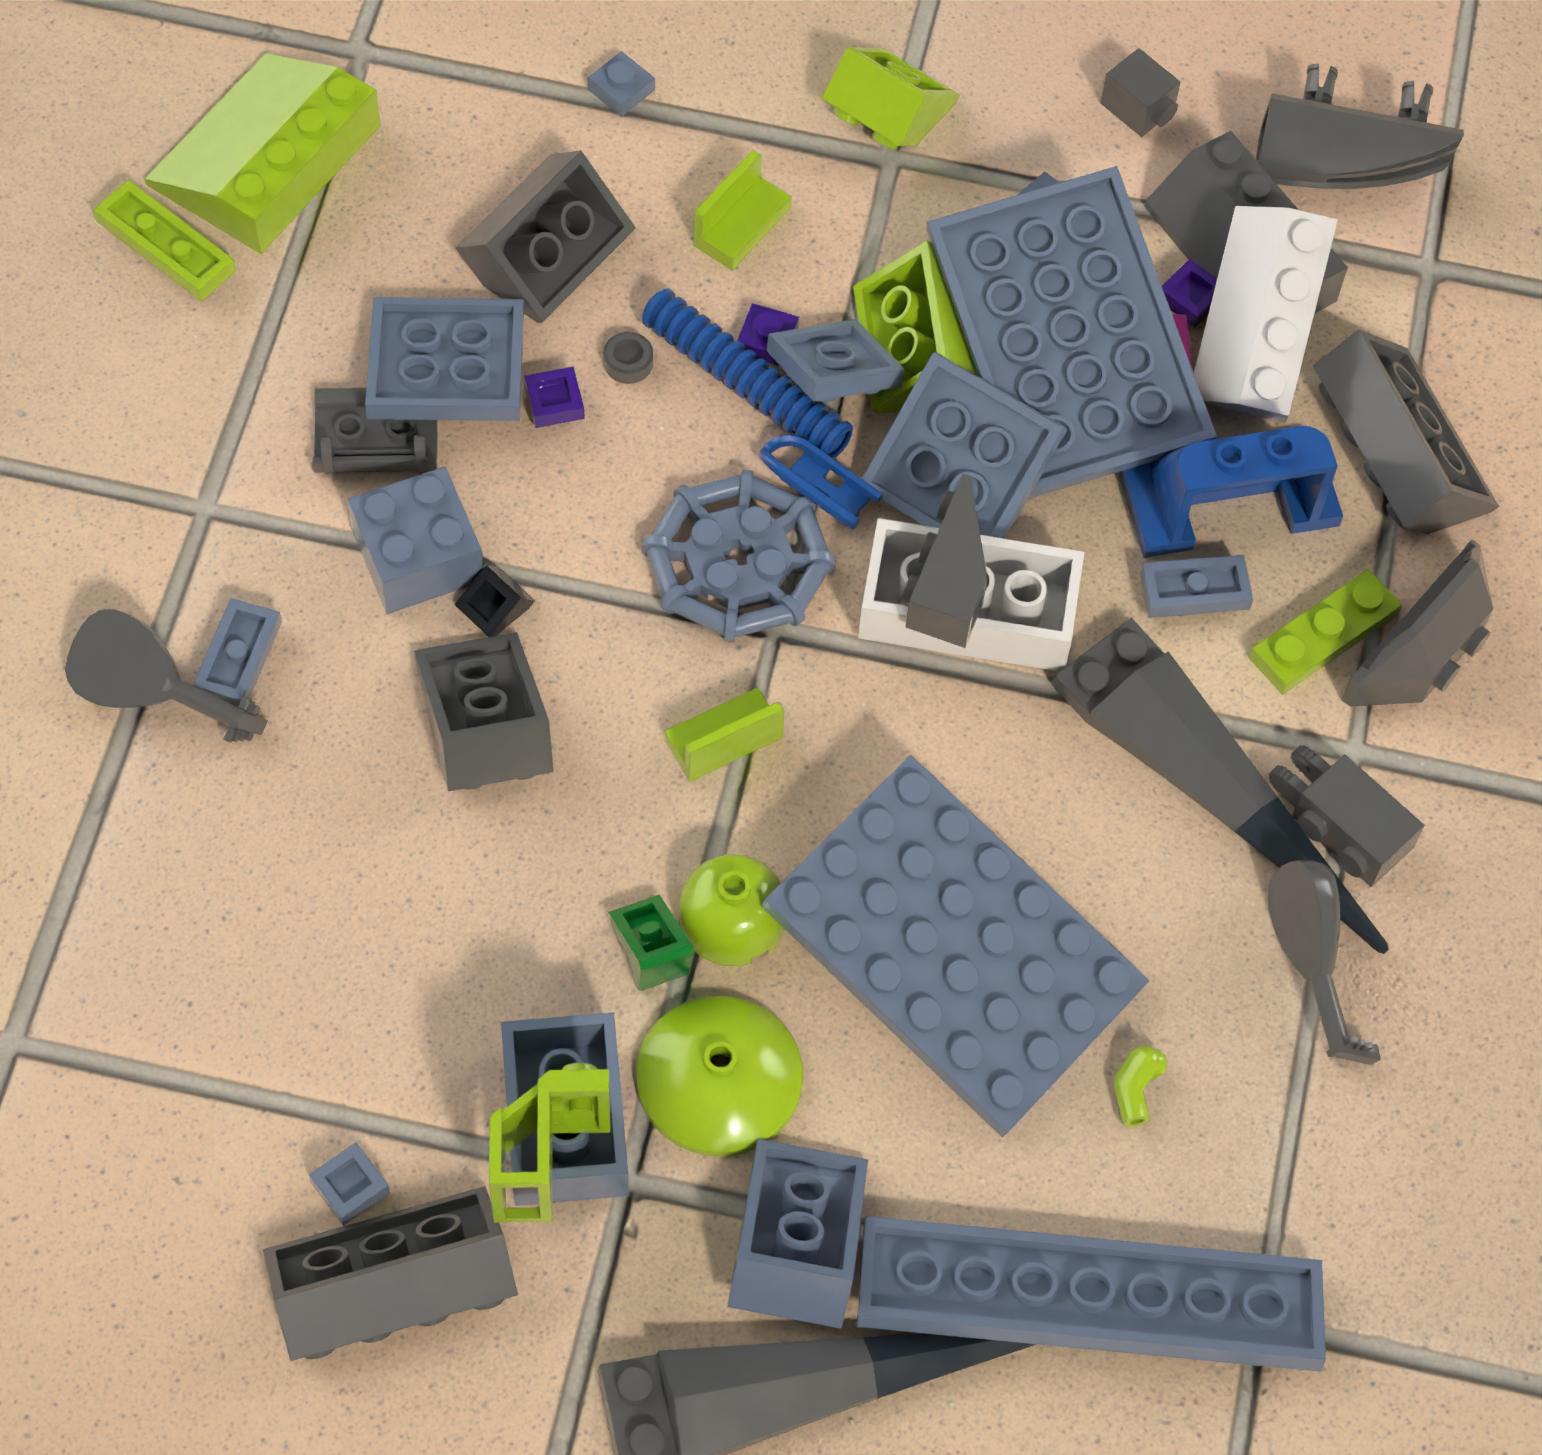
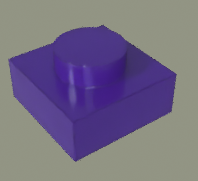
[1162,259,1217,327]
[737,303,799,366]
[524,366,585,428]

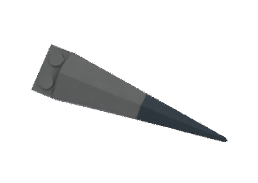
[1051,617,1389,954]
[597,1333,1037,1455]

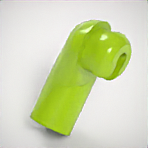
[1113,1045,1167,1127]

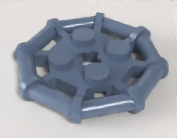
[642,470,836,642]

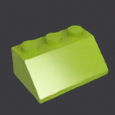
[853,240,977,414]

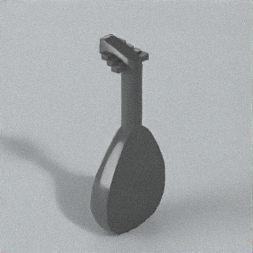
[65,609,268,743]
[1268,860,1381,1065]

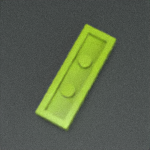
[93,179,236,302]
[1249,569,1402,695]

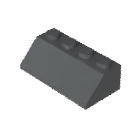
[1144,131,1348,314]
[1313,329,1499,534]
[263,1186,518,1361]

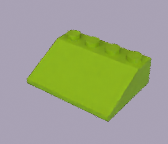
[145,53,381,254]

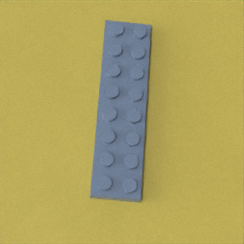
[857,1216,1326,1372]

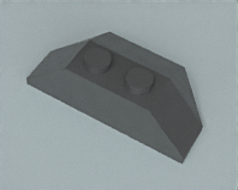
[1341,539,1493,706]

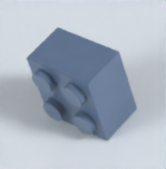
[347,466,483,614]

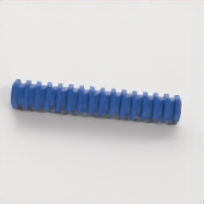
[642,288,853,459]

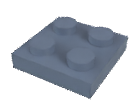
[766,319,905,402]

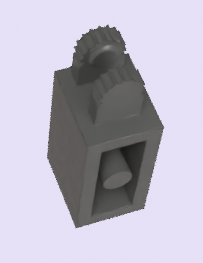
[1268,745,1425,888]

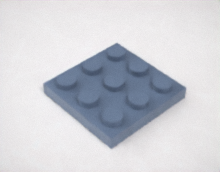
[365,297,524,421]
[862,352,1068,539]

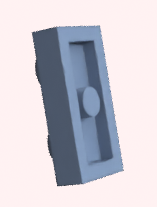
[1140,555,1253,618]
[193,598,282,707]

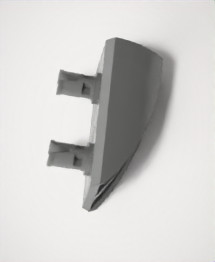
[1256,63,1464,189]

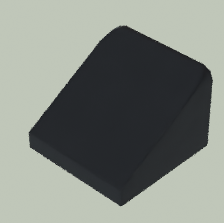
[454,565,535,637]

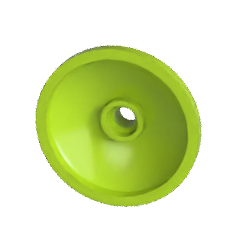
[636,996,803,1156]

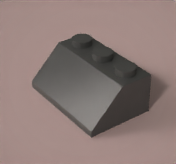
[455,150,636,323]

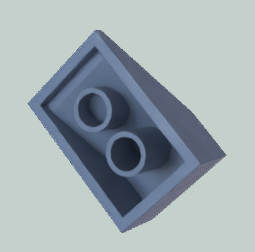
[727,1139,868,1329]

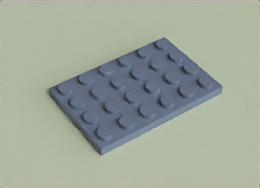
[926,166,1217,499]
[761,755,1150,1138]

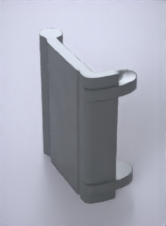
[312,388,438,474]

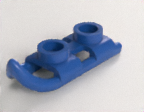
[759,435,883,530]

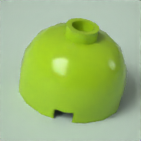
[679,854,785,966]

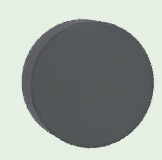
[603,332,653,384]

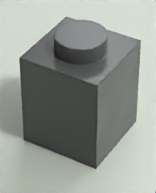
[1100,48,1181,137]

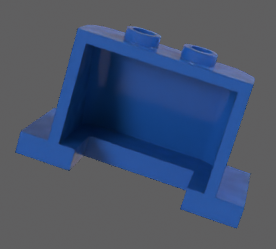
[1119,426,1343,558]

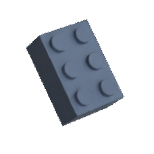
[501,1012,629,1206]

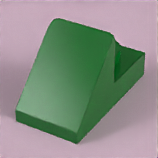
[609,894,694,991]

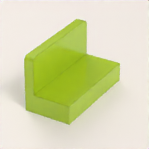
[694,150,792,271]
[665,687,785,782]

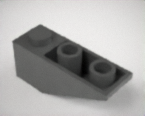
[901,473,988,648]

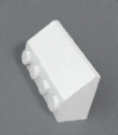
[1194,206,1338,424]

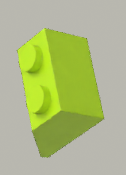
[822,46,960,150]

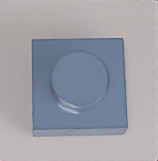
[588,51,655,117]
[309,1142,390,1226]

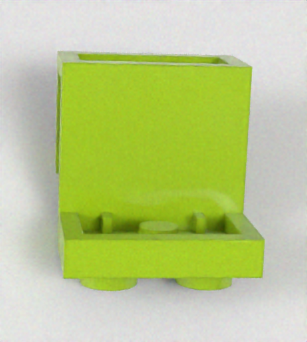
[489,1063,610,1223]

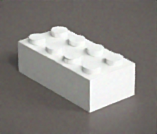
[858,518,1085,672]

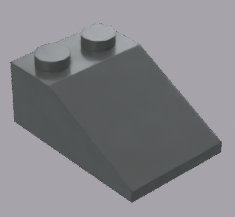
[414,632,554,792]

